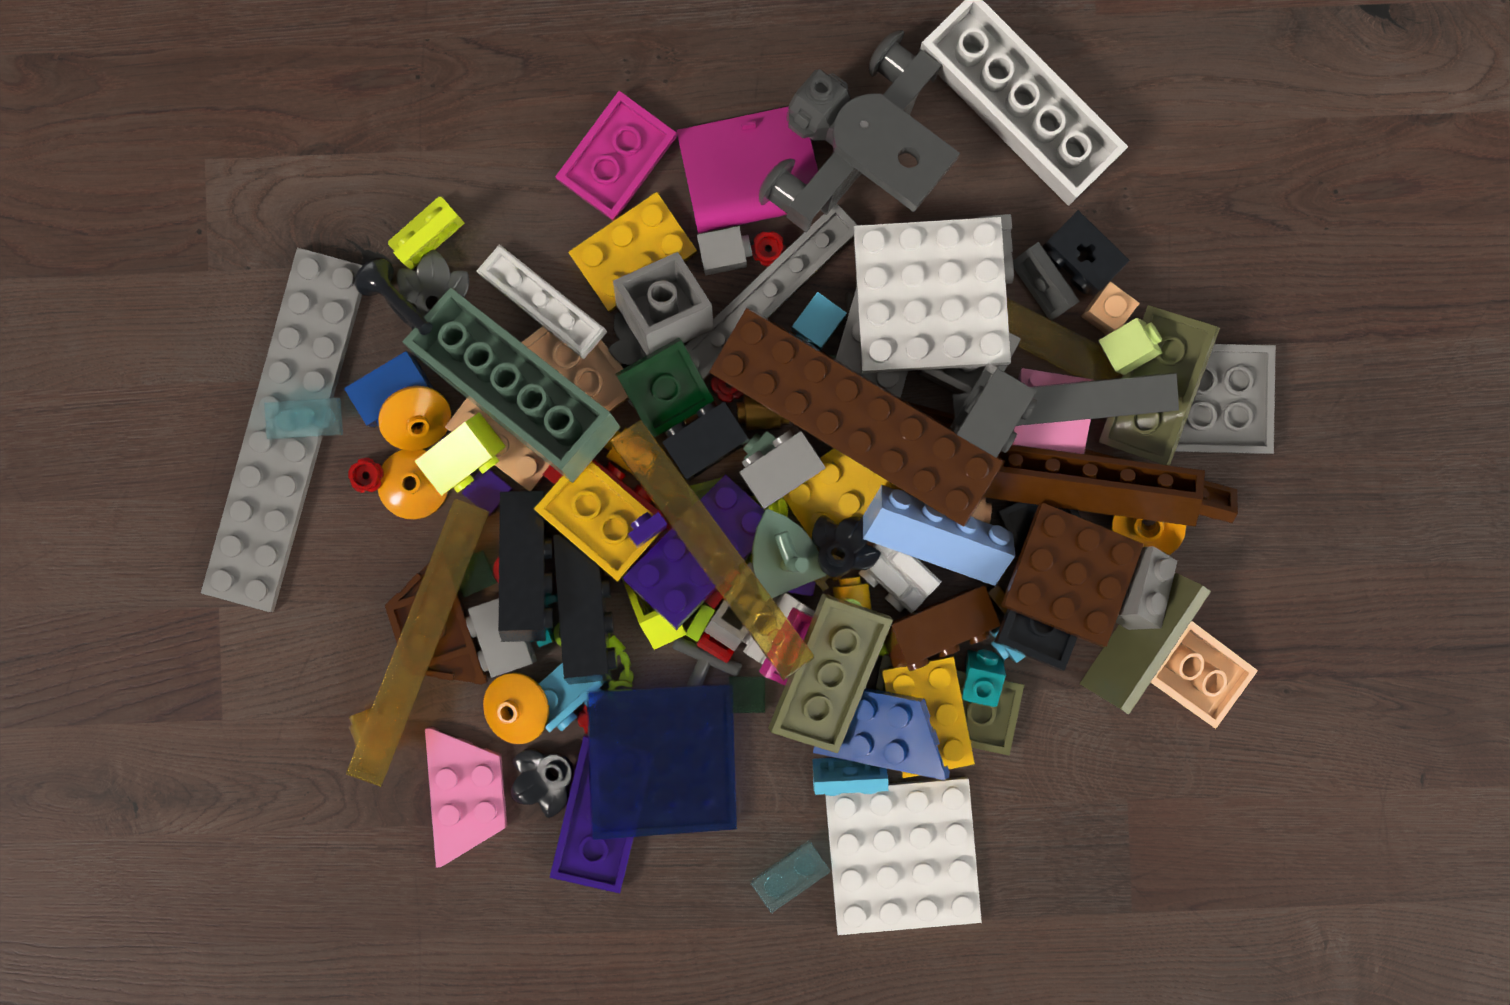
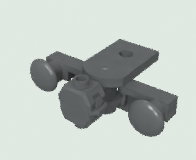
[759,30,960,233]

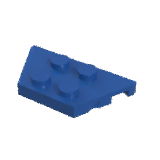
[813,688,950,780]

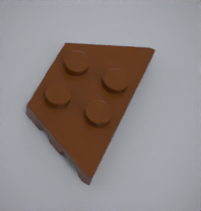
[385,551,488,685]

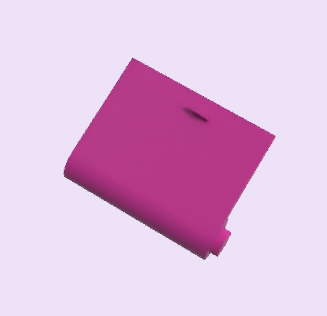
[677,106,818,234]

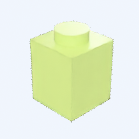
[1098,318,1163,375]

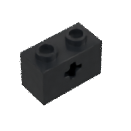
[1042,210,1130,296]

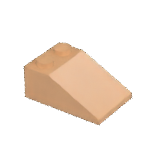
[1151,621,1258,729]

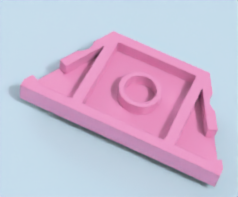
[425,727,507,867]

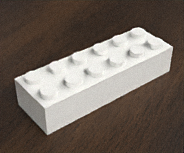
[919,0,1128,206]

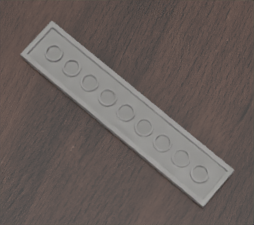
[201,247,363,612]

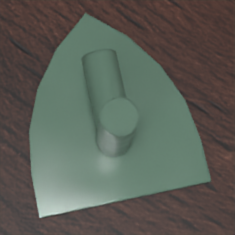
[752,509,826,602]

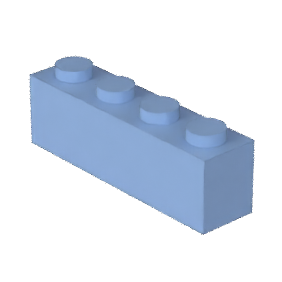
[863,485,1015,586]

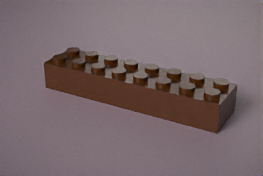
[709,308,1005,527]

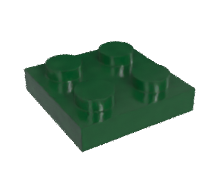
[615,338,714,438]

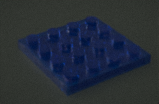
[587,683,737,840]

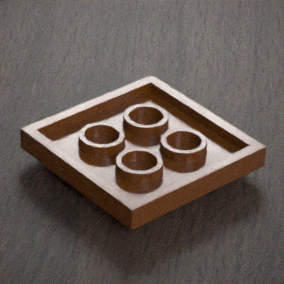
[1001,502,1144,647]

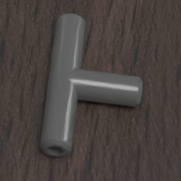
[672,637,742,691]

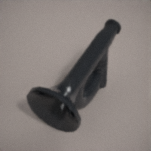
[354,258,433,335]

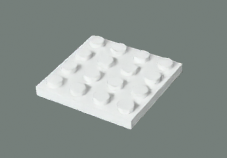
[853,217,1011,373]
[825,777,982,935]

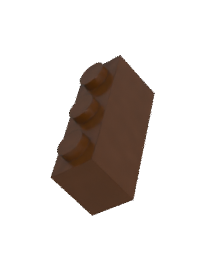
[884,585,1001,671]

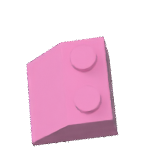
[1012,368,1093,454]

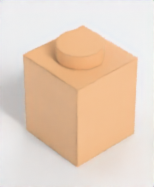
[1081,282,1139,335]

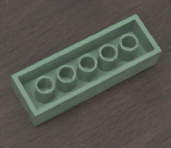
[402,287,621,483]

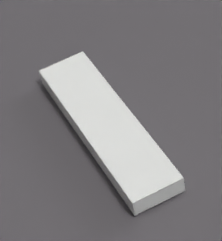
[476,244,607,359]

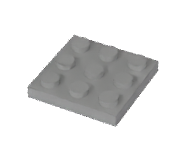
[1175,344,1276,454]

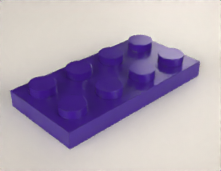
[623,474,765,630]
[549,734,654,894]

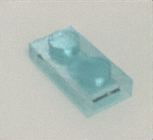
[264,398,343,440]
[751,840,831,913]

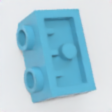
[539,663,606,733]
[812,758,889,796]

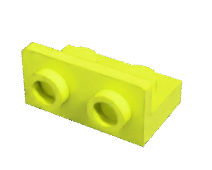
[388,197,465,270]

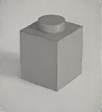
[697,226,752,276]

